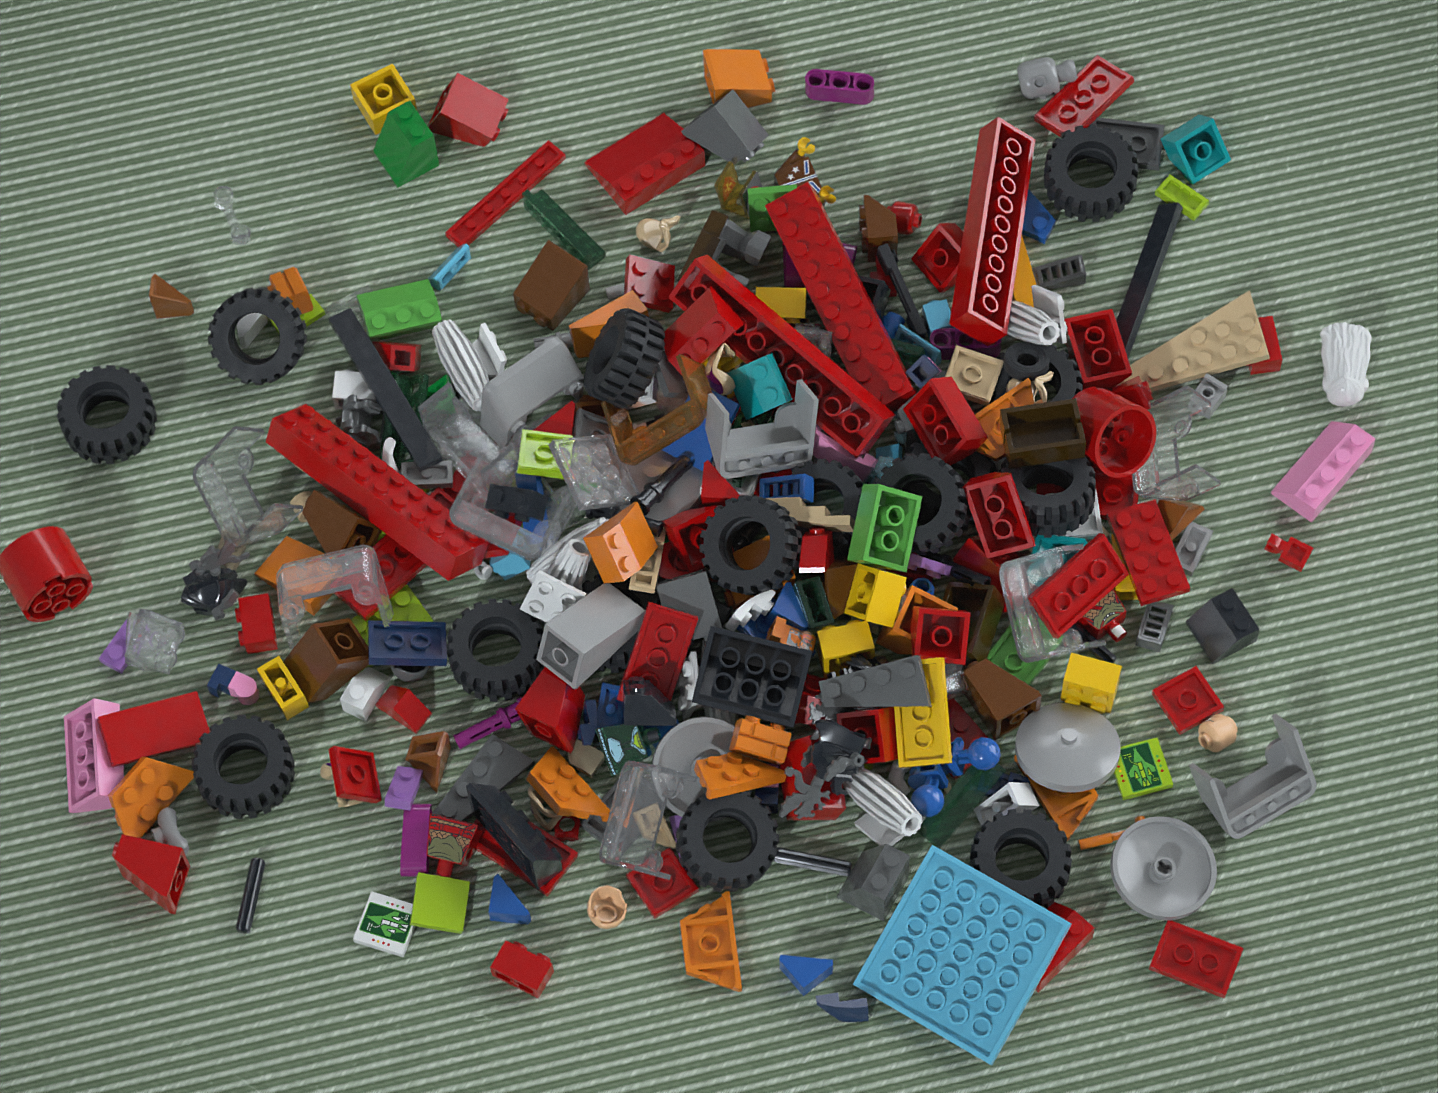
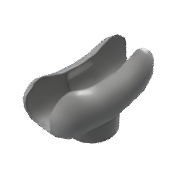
[151,807,189,855]

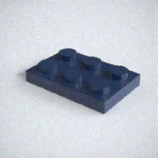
[368,621,447,666]

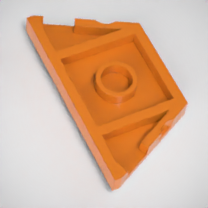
[975,378,1034,462]
[526,746,613,822]
[694,752,786,800]
[1014,755,1099,841]
[108,756,194,838]
[680,891,742,992]

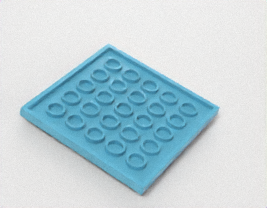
[853,845,1072,1065]

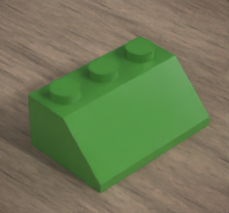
[356,279,442,342]
[847,484,922,572]

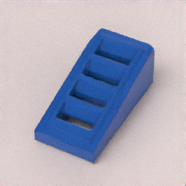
[759,474,814,503]

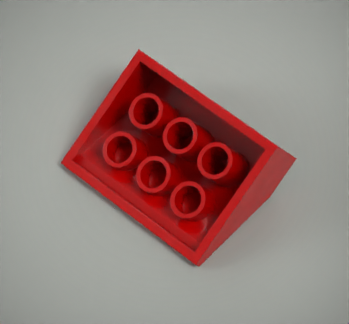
[584,113,705,215]

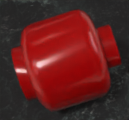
[887,201,922,235]

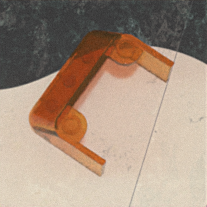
[601,354,712,466]

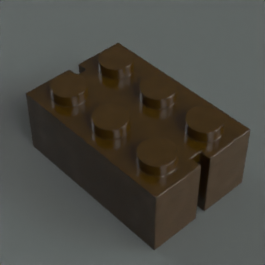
[999,398,1086,469]
[943,582,1006,667]

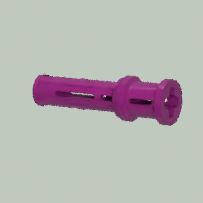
[453,697,522,750]

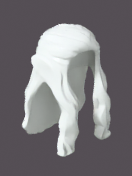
[1320,322,1372,406]

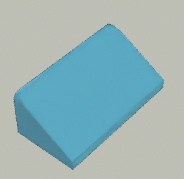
[428,244,471,291]
[893,324,942,366]

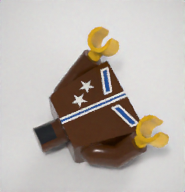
[774,137,836,207]

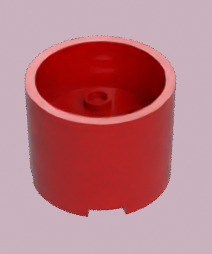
[1072,387,1156,478]
[0,526,93,622]

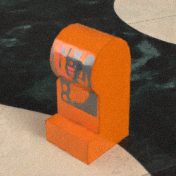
[766,616,817,653]

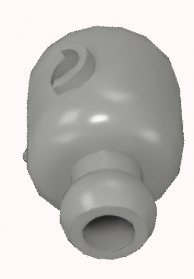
[1017,57,1078,99]

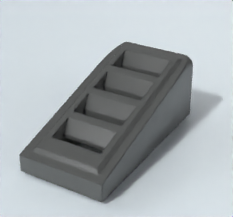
[1032,255,1086,290]
[1135,601,1174,652]

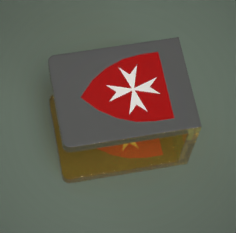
[714,161,762,219]

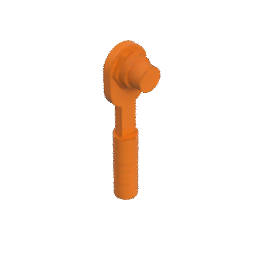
[1078,816,1145,850]

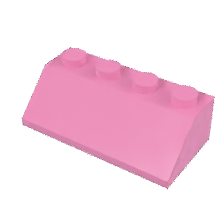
[1271,421,1376,523]
[64,698,124,813]

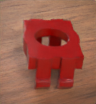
[554,816,580,841]

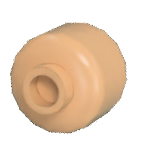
[1198,714,1238,753]

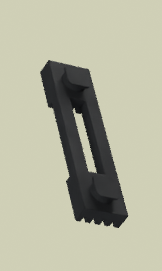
[876,244,928,339]

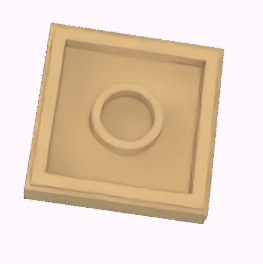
[945,345,1004,406]

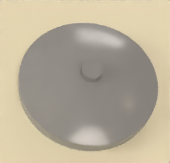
[604,441,703,521]
[1015,703,1121,792]
[651,717,756,822]
[1110,817,1217,920]

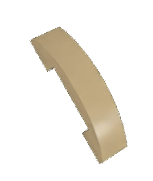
[629,527,666,593]

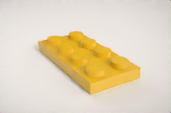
[894,657,952,768]

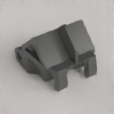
[336,395,392,451]

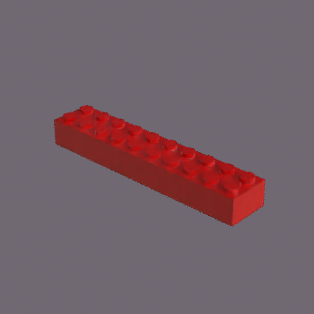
[949,117,1036,346]
[765,182,917,412]
[668,255,896,458]
[266,404,489,581]

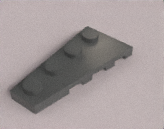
[819,655,932,708]
[432,734,535,822]

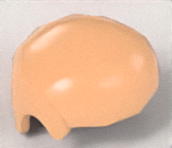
[587,885,627,929]

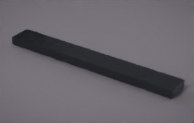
[1116,203,1183,358]
[328,308,442,472]

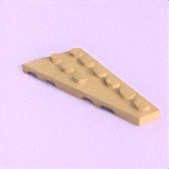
[1119,290,1270,391]

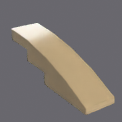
[766,497,855,532]

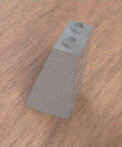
[536,583,645,689]

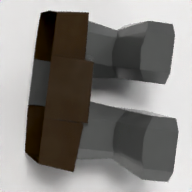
[677,210,771,288]

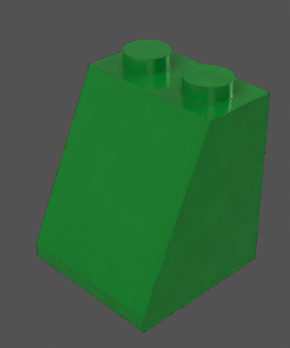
[373,100,439,188]

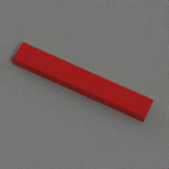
[445,140,566,247]

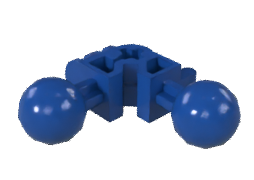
[908,737,1001,817]

